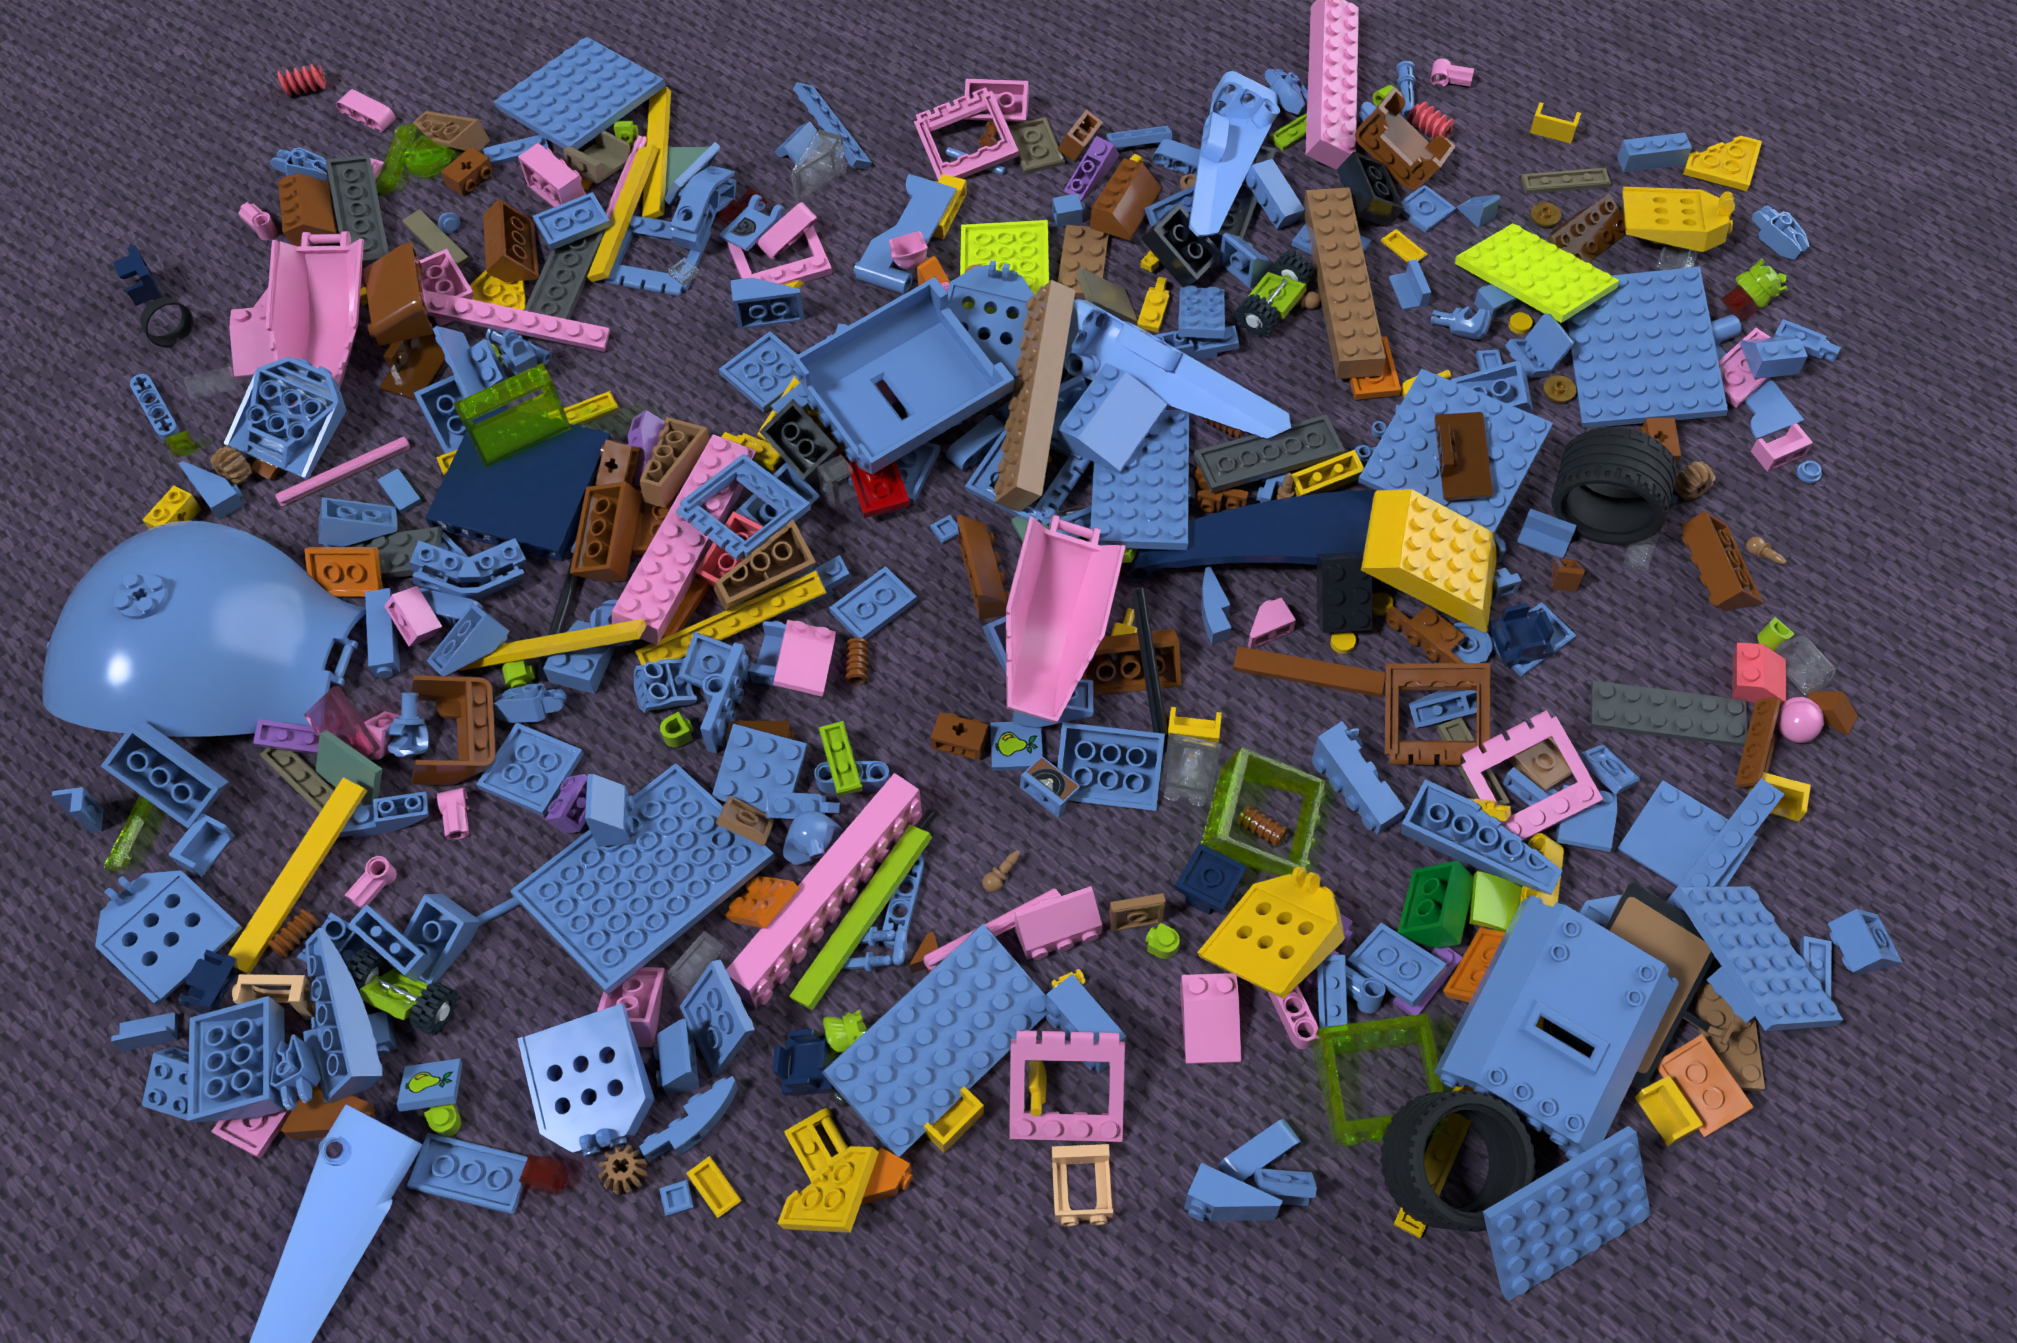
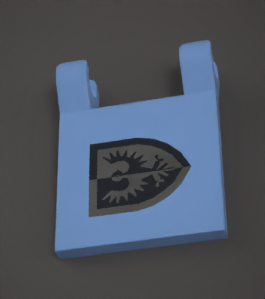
[719,195,787,251]

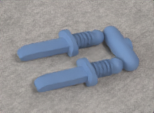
[842,927,908,972]

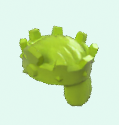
[1735,258,1788,309]
[823,1009,867,1054]

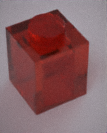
[1721,284,1759,323]
[519,1154,568,1197]

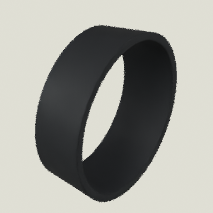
[140,298,193,347]

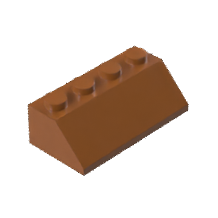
[1090,158,1161,241]
[278,173,337,246]
[483,199,539,282]
[570,482,642,582]
[1680,511,1764,611]
[957,515,1009,620]
[1081,629,1181,696]

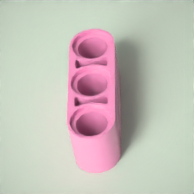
[336,89,396,133]
[757,202,818,260]
[1268,985,1318,1049]

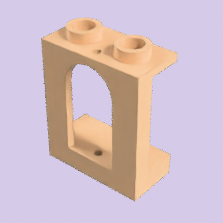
[232,974,316,1020]
[1052,1144,1113,1227]

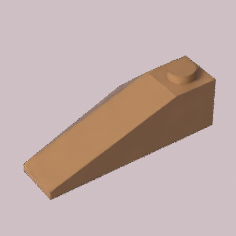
[412,111,490,152]

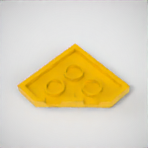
[1683,136,1762,191]
[469,270,526,310]
[777,1146,879,1233]

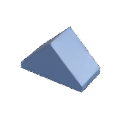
[1457,195,1500,228]

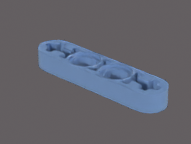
[130,374,179,441]
[882,855,924,949]

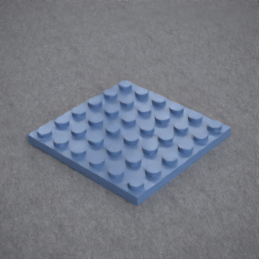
[493,37,666,150]
[1358,369,1553,536]

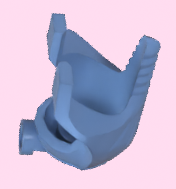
[783,811,845,867]

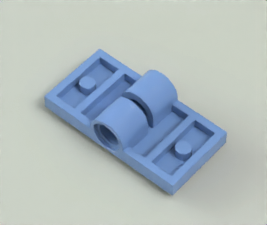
[1178,286,1225,339]
[700,643,750,753]

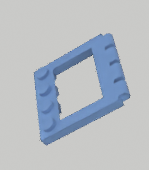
[605,215,711,297]
[965,429,1091,526]
[676,454,811,561]

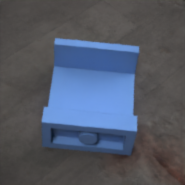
[749,621,786,688]

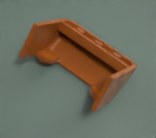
[410,675,495,785]

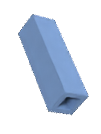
[365,588,400,679]

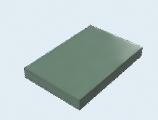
[665,147,709,199]
[315,730,382,806]

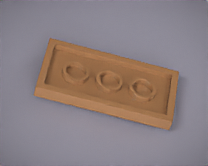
[1058,225,1109,298]
[1694,981,1765,1091]

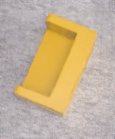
[1530,102,1581,144]
[1167,707,1222,749]
[1749,772,1811,822]
[1635,1076,1703,1147]
[923,1086,984,1153]

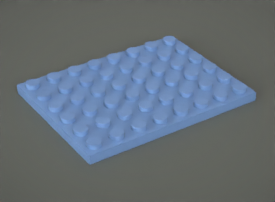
[1566,266,1728,427]
[510,763,775,995]

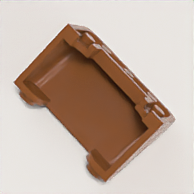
[1355,87,1456,191]
[361,242,433,346]

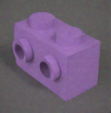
[545,774,588,833]

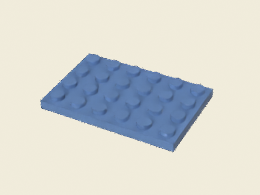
[1673,886,1843,1031]
[1483,1126,1651,1301]

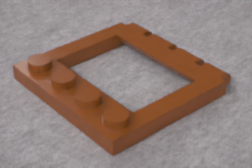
[1385,663,1490,765]

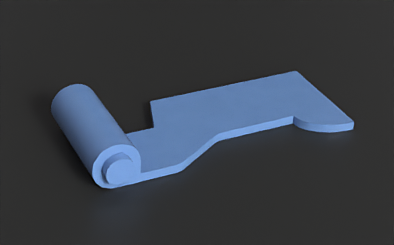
[854,174,956,295]
[1711,315,1804,440]

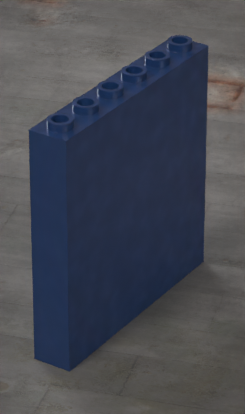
[425,402,612,562]

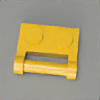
[784,1108,848,1179]

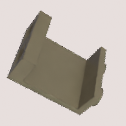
[563,131,630,184]

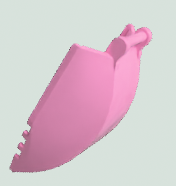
[265,231,364,410]
[1006,515,1125,723]

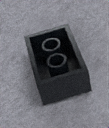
[1337,151,1405,227]
[1141,203,1222,287]
[759,399,846,487]
[1317,551,1372,633]

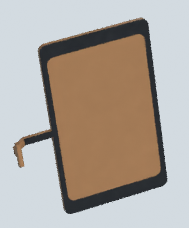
[1550,883,1736,1089]

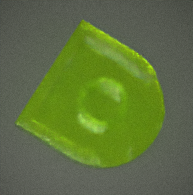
[404,135,456,177]

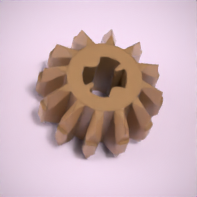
[210,445,252,486]
[1674,461,1716,501]
[598,1145,648,1195]

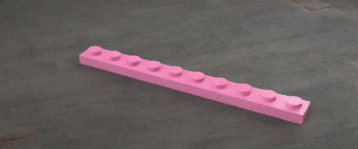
[423,290,610,352]

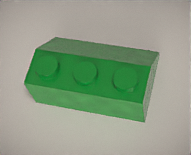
[1397,860,1474,948]

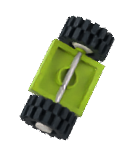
[1235,250,1315,338]
[346,948,459,1036]

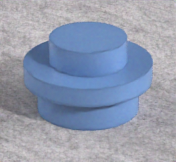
[438,212,460,234]
[1796,461,1822,483]

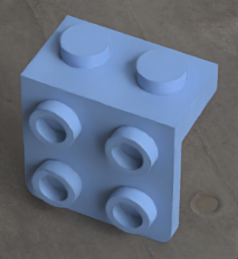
[1505,313,1573,378]

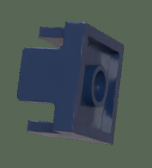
[113,245,163,306]
[1488,603,1554,667]
[1174,843,1247,915]
[178,949,238,1014]
[773,1029,839,1096]

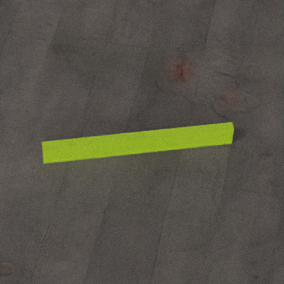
[789,824,932,1011]

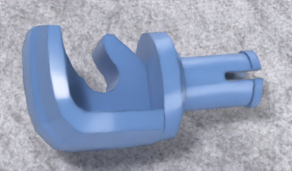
[1431,307,1492,340]
[386,692,429,758]

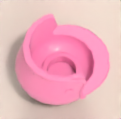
[889,231,928,270]
[1776,697,1824,743]

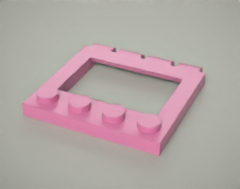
[914,87,1020,181]
[726,226,832,285]
[1462,710,1603,841]
[1010,1030,1125,1142]

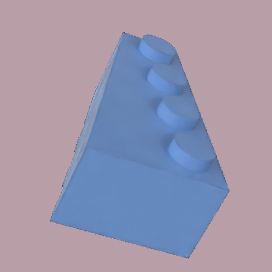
[1312,721,1405,835]

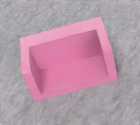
[1751,423,1813,472]
[384,586,442,647]

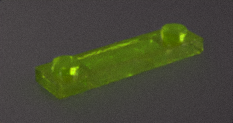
[376,123,417,193]
[104,795,153,871]

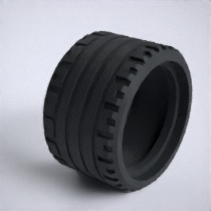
[1551,427,1677,545]
[1380,1091,1535,1232]

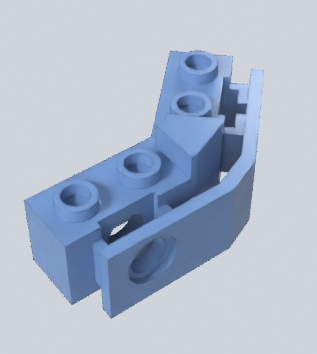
[670,165,737,252]
[410,538,526,600]

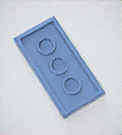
[406,1133,535,1215]

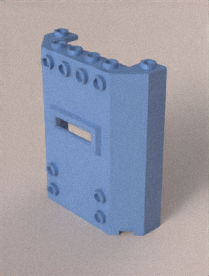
[792,277,1014,474]
[1433,896,1679,1160]

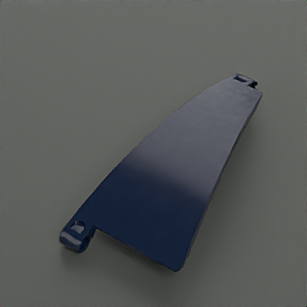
[1128,490,1377,583]

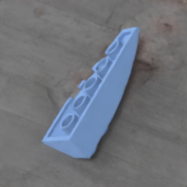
[1401,779,1563,895]
[305,928,383,1103]

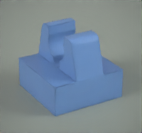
[1492,568,1522,599]

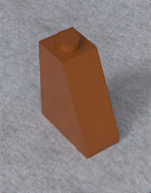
[281,1083,376,1140]

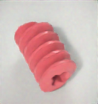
[277,63,326,97]
[1407,101,1454,139]

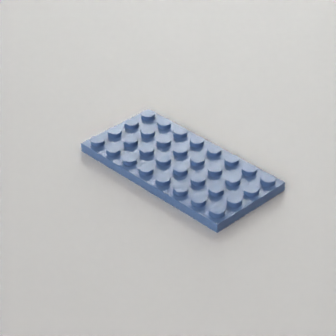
[1091,410,1189,550]
[822,924,1048,1157]

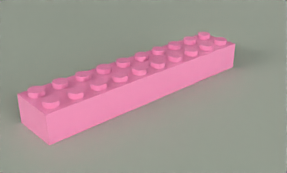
[1305,0,1359,170]
[612,434,756,645]
[726,773,922,1009]

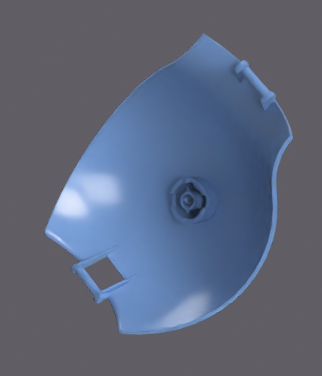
[42,521,366,737]

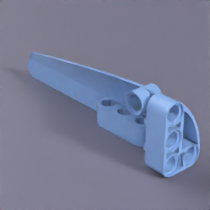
[1063,299,1291,439]

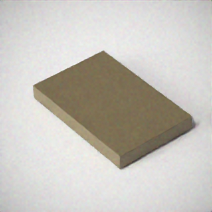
[1008,117,1065,174]
[1076,268,1138,325]

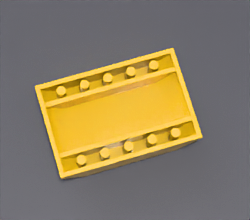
[1361,489,1497,633]

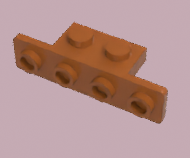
[1385,606,1465,663]
[1735,697,1781,788]

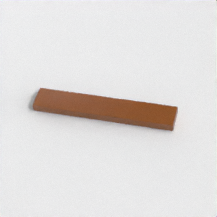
[1233,646,1385,697]

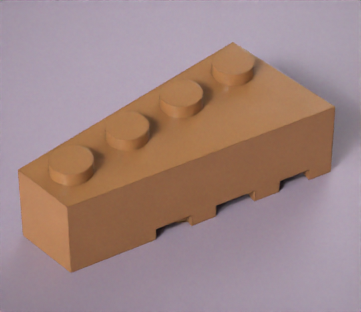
[640,417,709,508]
[714,520,816,611]

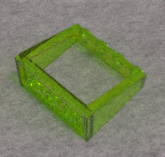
[453,363,571,468]
[1201,747,1326,876]
[1312,1013,1449,1146]

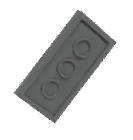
[348,527,442,579]

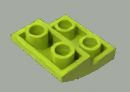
[1470,871,1522,932]

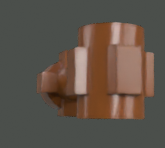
[978,120,998,147]

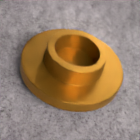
[1530,202,1561,227]
[1543,375,1576,403]

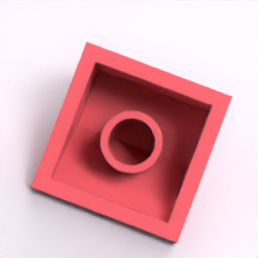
[1732,642,1786,705]

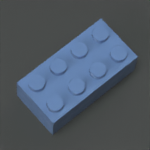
[101,720,229,829]

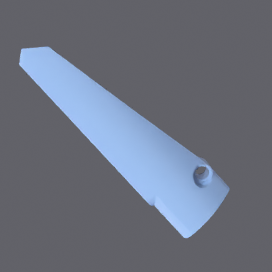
[1189,71,1280,237]
[249,1104,422,1343]

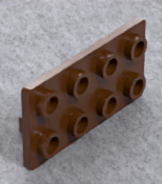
[1549,194,1626,263]
[380,323,460,401]
[1434,412,1493,500]

